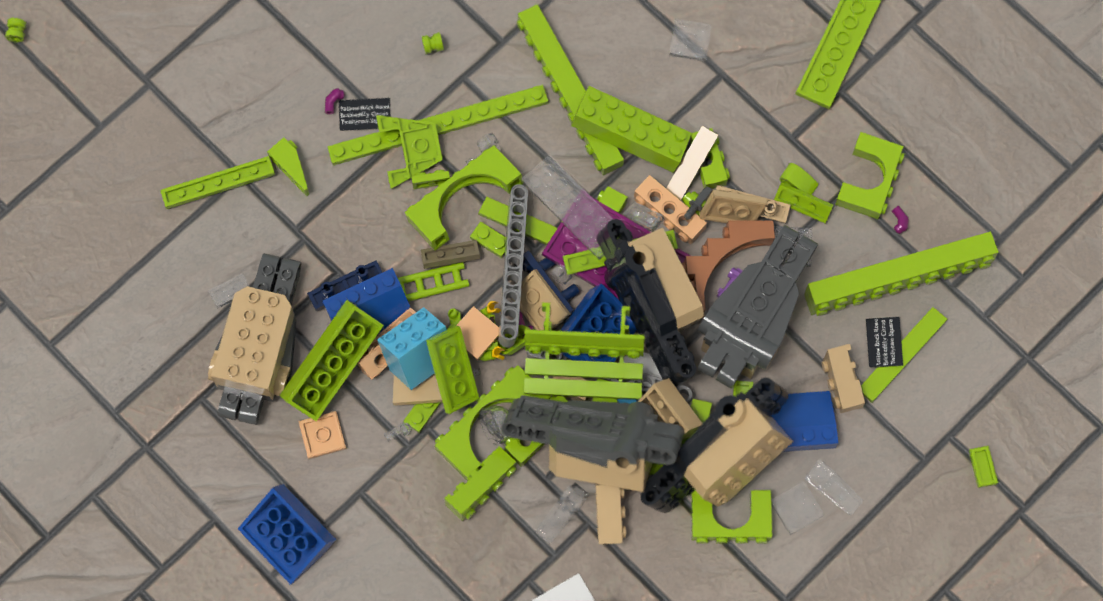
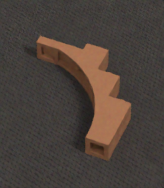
[681,221,775,312]

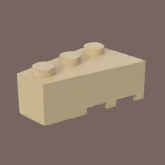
[821,344,865,414]
[638,378,702,439]
[595,483,626,544]

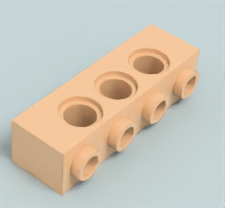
[634,175,707,244]
[357,308,416,380]

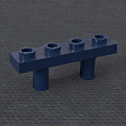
[523,250,580,321]
[307,260,382,311]

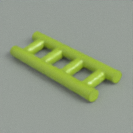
[398,262,469,302]

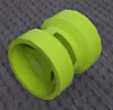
[5,18,26,42]
[421,32,444,54]

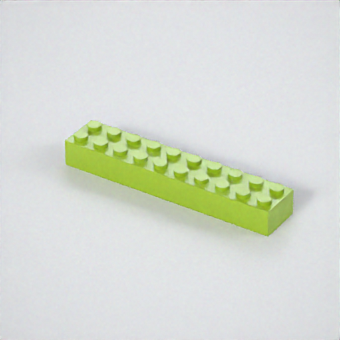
[804,231,999,316]

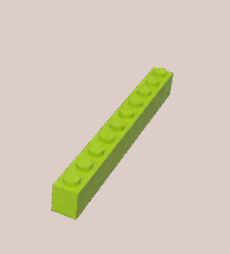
[516,4,624,176]

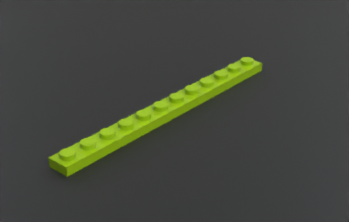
[327,85,548,166]

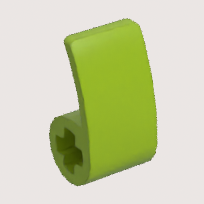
[779,163,818,195]

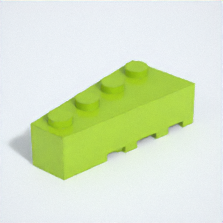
[444,446,517,522]

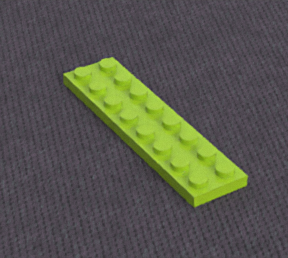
[795,0,881,109]

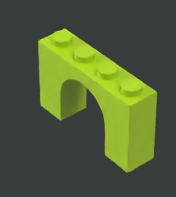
[835,132,905,219]
[691,490,772,544]

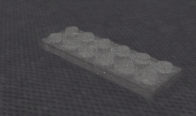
[521,155,613,260]

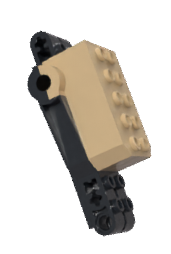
[597,219,704,386]
[640,377,793,513]

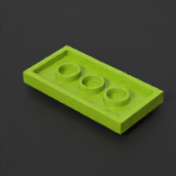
[426,326,479,414]

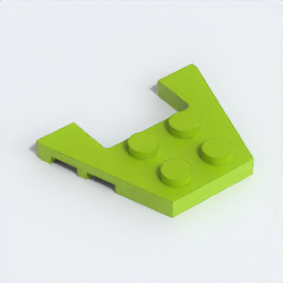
[376,115,443,188]

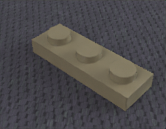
[421,240,480,269]

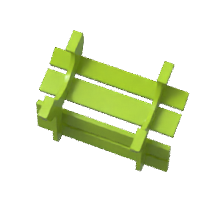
[524,302,644,400]

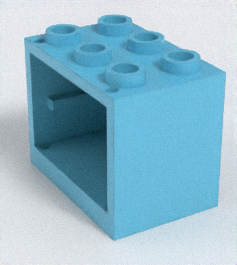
[377,307,447,390]

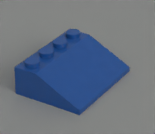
[322,268,411,335]
[560,283,637,362]
[772,391,838,452]
[238,484,336,585]

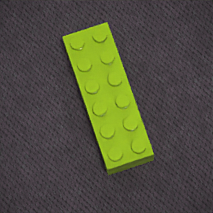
[571,86,692,173]
[279,300,384,421]

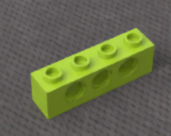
[505,395,568,468]

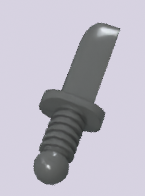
[684,187,712,220]

